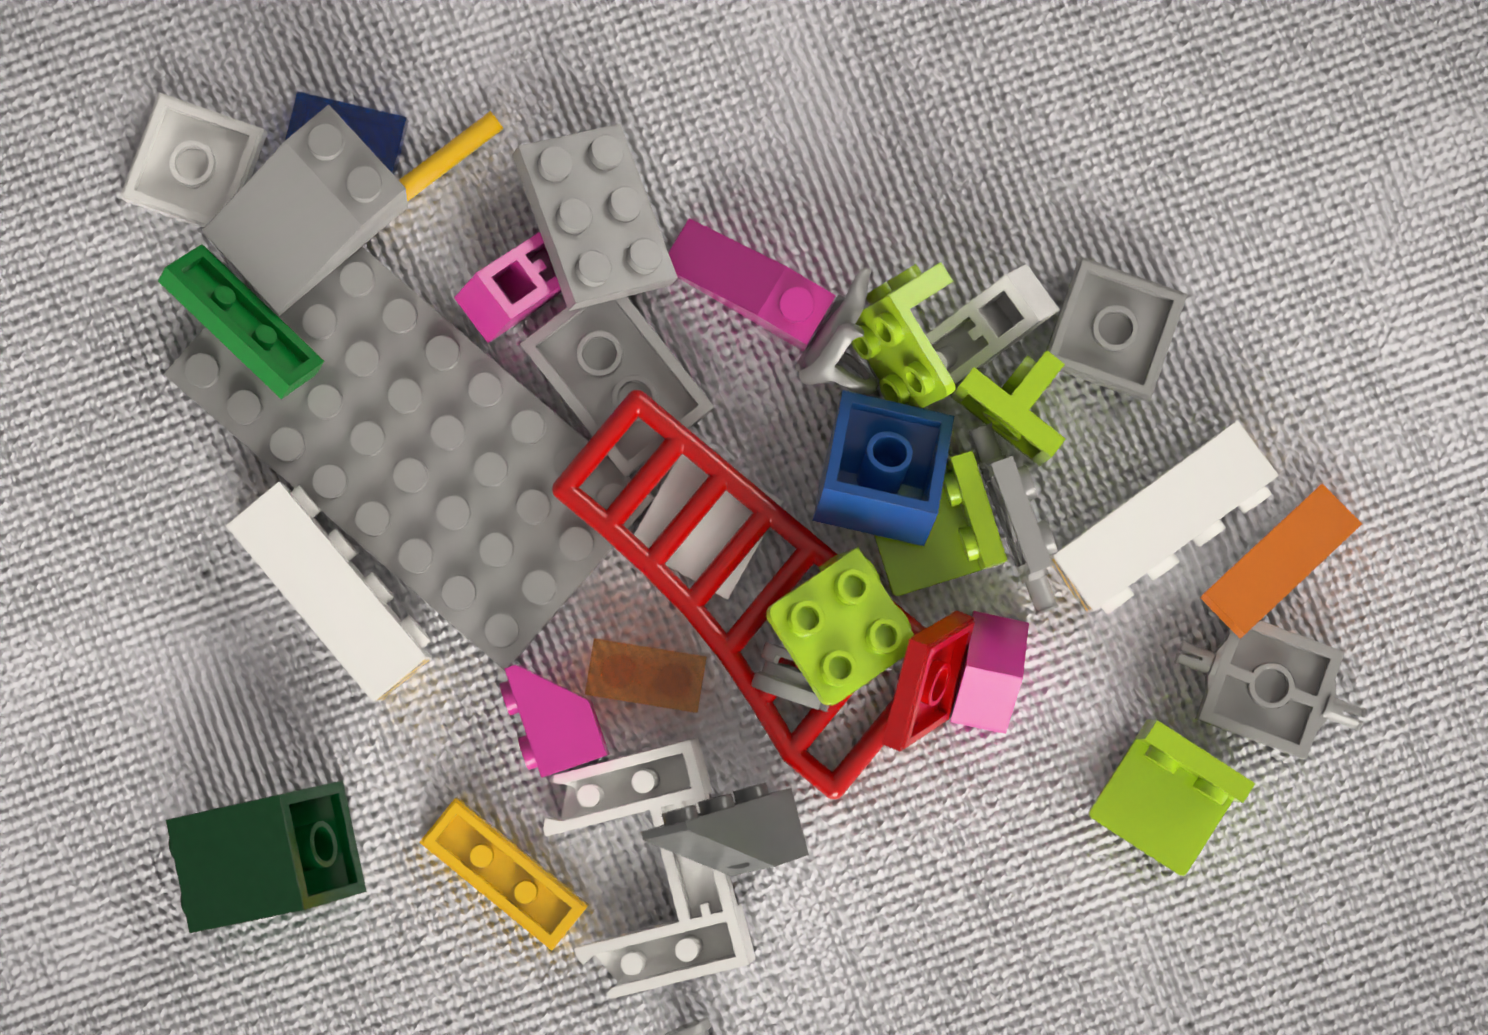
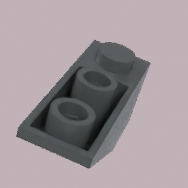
[641,783,809,876]

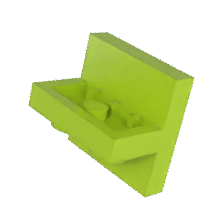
[951,350,1066,467]

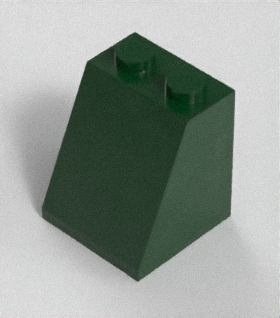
[166,780,367,933]

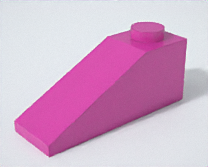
[668,218,836,352]
[454,232,562,343]

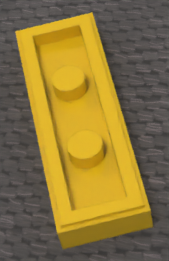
[419,797,589,951]

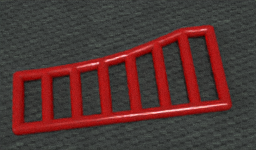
[552,390,926,800]

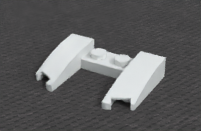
[543,737,756,999]

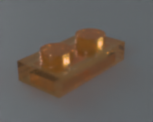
[584,638,707,713]

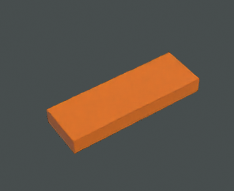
[1200,483,1362,639]

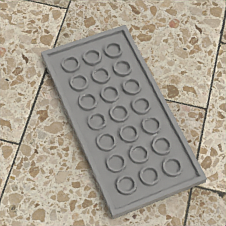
[164,247,654,670]

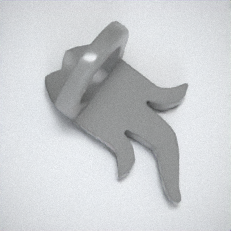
[795,267,878,396]

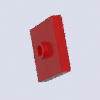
[882,610,975,752]

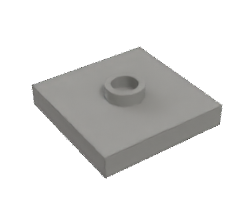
[1046,256,1188,402]

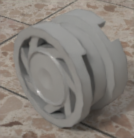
[751,642,830,712]

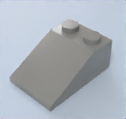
[202,104,408,316]

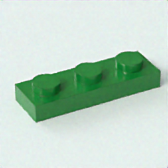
[158,244,325,400]

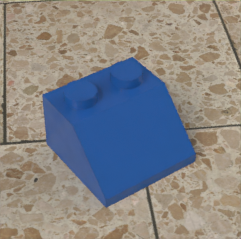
[812,390,954,546]

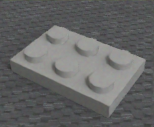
[512,124,678,311]
[520,297,715,478]

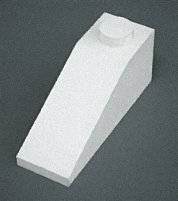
[922,264,1060,409]

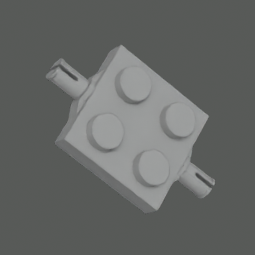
[969,423,1059,615]
[1174,620,1367,760]

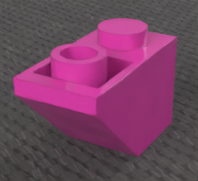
[499,665,610,778]

